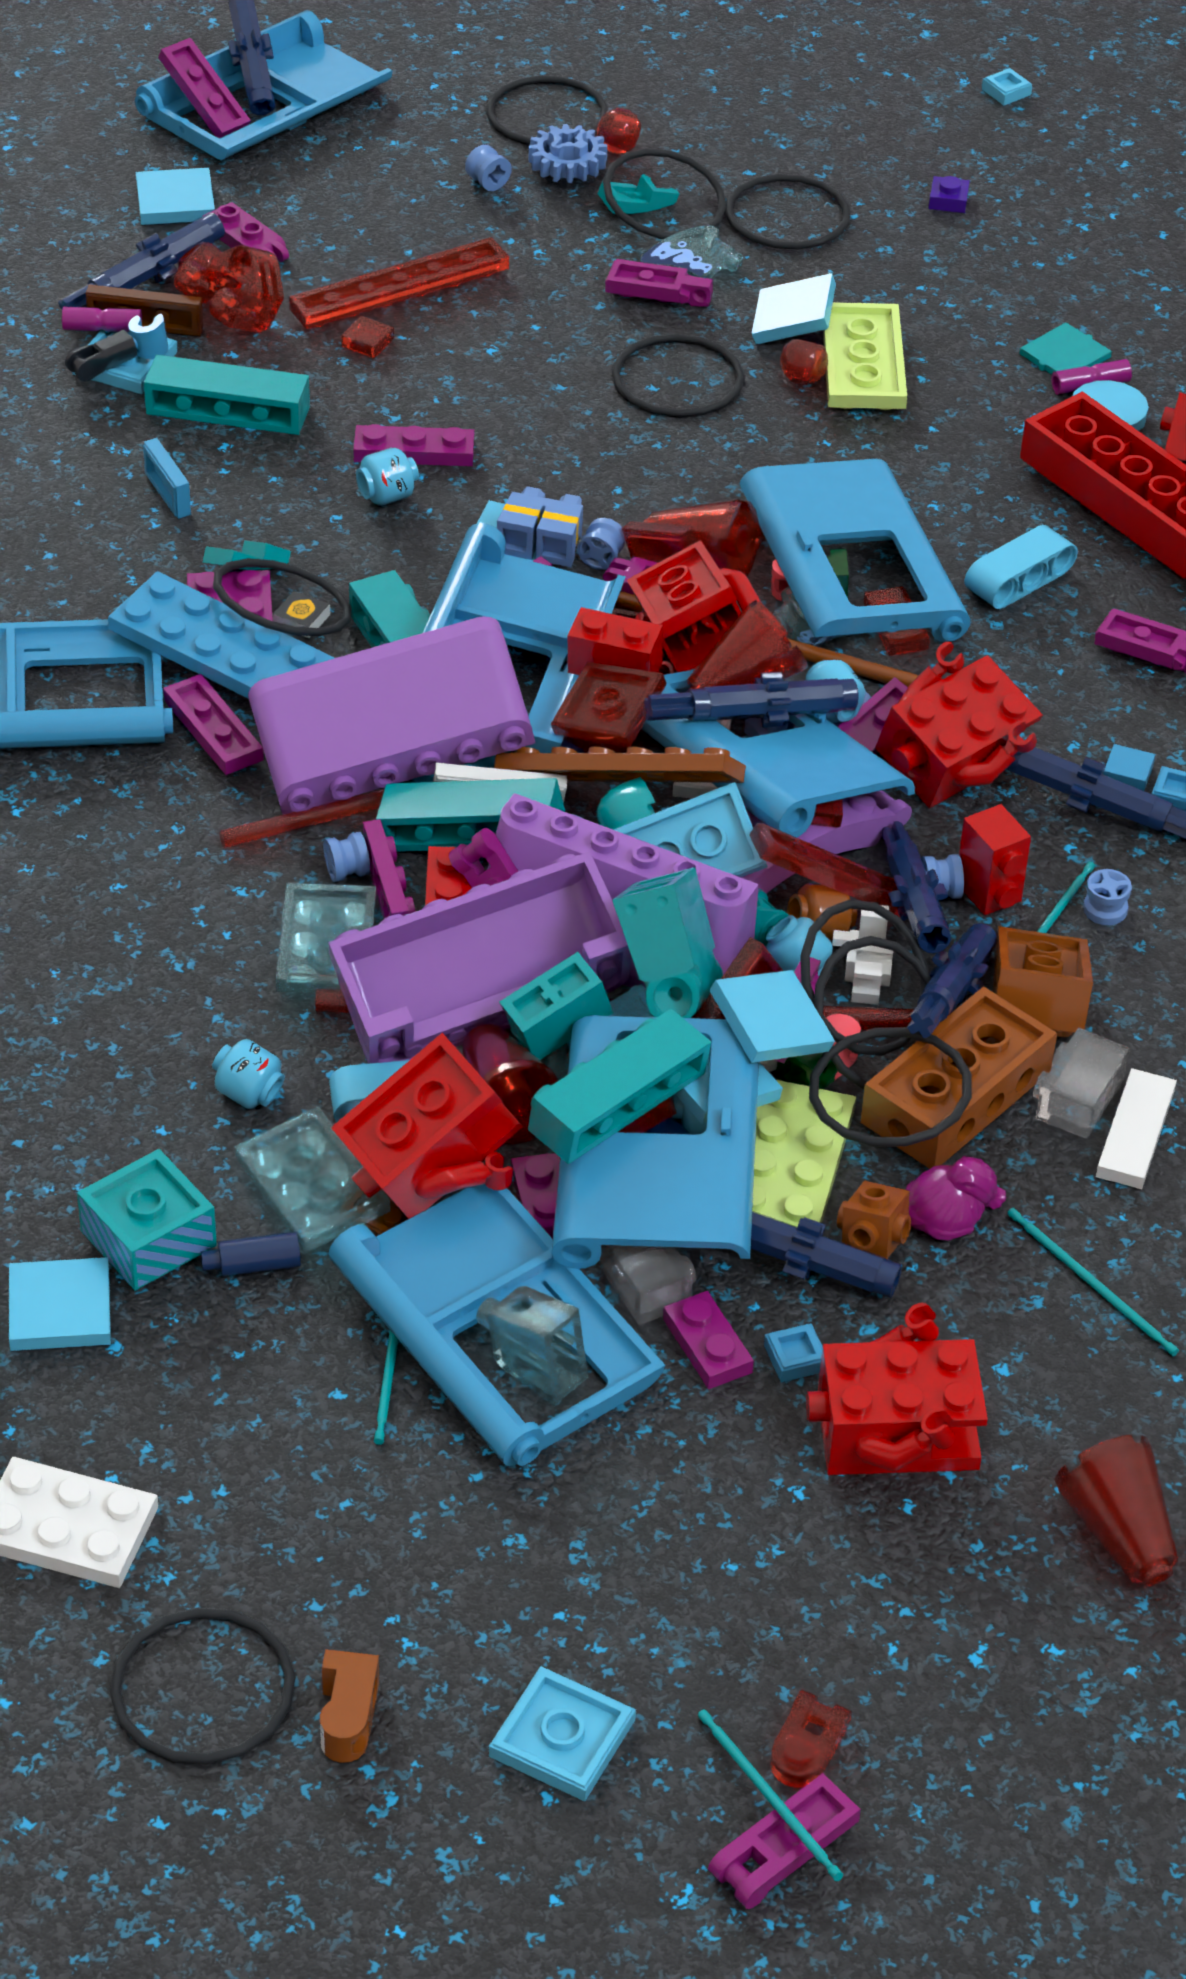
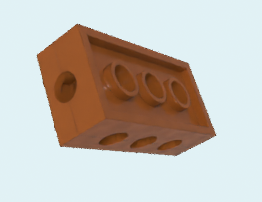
[860,986,1057,1169]

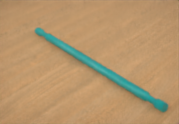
[1036,861,1095,933]
[1007,1208,1179,1356]
[374,1330,398,1445]
[698,1709,843,1881]

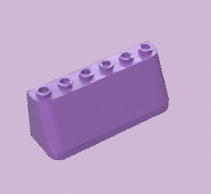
[248,616,535,816]
[488,793,759,1013]
[328,851,631,1064]

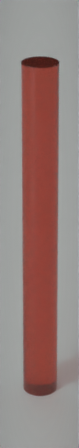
[219,789,385,848]

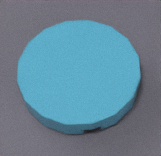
[1073,380,1149,431]

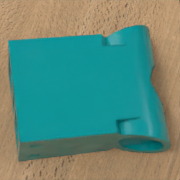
[612,867,724,1018]

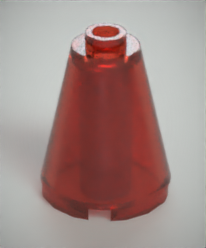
[641,499,759,577]
[686,600,808,689]
[462,1024,558,1145]
[1054,1435,1178,1586]

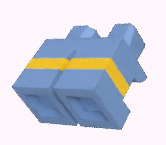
[497,486,583,567]

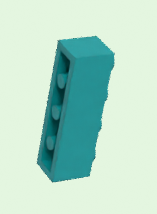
[144,355,310,435]
[349,570,430,648]
[376,778,565,852]
[528,1008,711,1165]

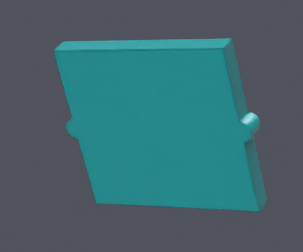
[1019,322,1112,374]

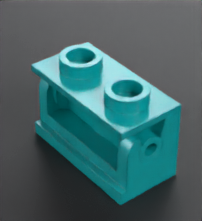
[499,952,614,1063]

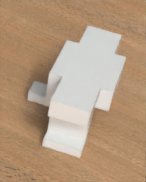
[832,905,893,1005]

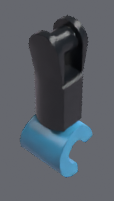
[65,314,168,382]

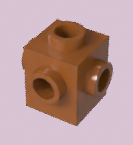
[837,1181,911,1259]

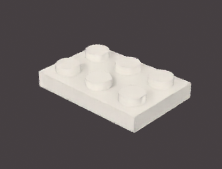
[0,1456,158,1588]

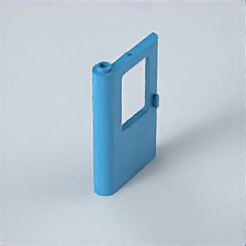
[135,10,393,160]
[739,459,970,642]
[423,523,626,753]
[0,619,173,749]
[619,661,915,839]
[552,1015,759,1269]
[328,1184,665,1466]

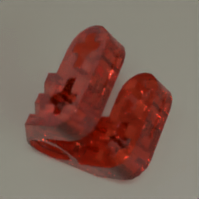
[174,245,284,333]

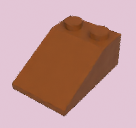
[992,926,1093,1037]

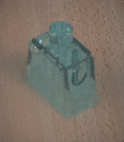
[476,1286,588,1406]

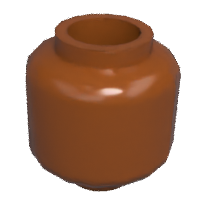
[787,883,857,943]

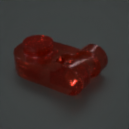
[770,1689,852,1788]

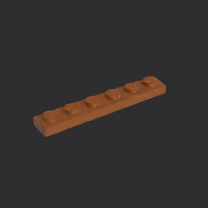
[494,747,746,783]

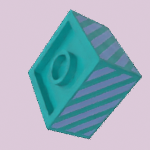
[77,1149,217,1291]

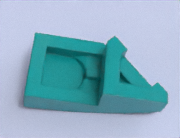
[597,174,680,214]
[203,540,291,570]

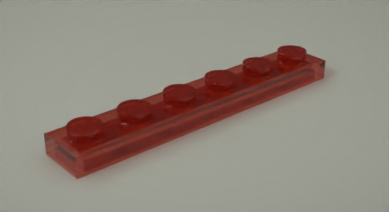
[289,237,509,329]

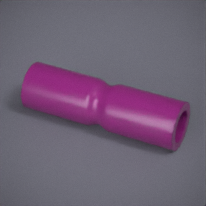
[62,307,142,332]
[1051,359,1132,395]

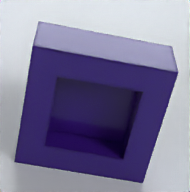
[929,176,970,213]

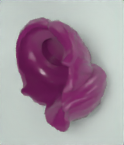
[905,1156,1006,1241]

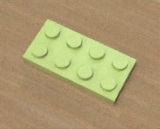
[823,302,907,410]
[752,1080,856,1227]

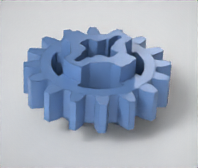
[528,124,607,183]

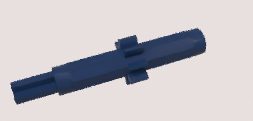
[228,0,275,115]
[58,212,225,310]
[644,672,859,727]
[1006,747,1186,839]
[882,821,951,953]
[907,923,998,1038]
[751,1211,903,1298]

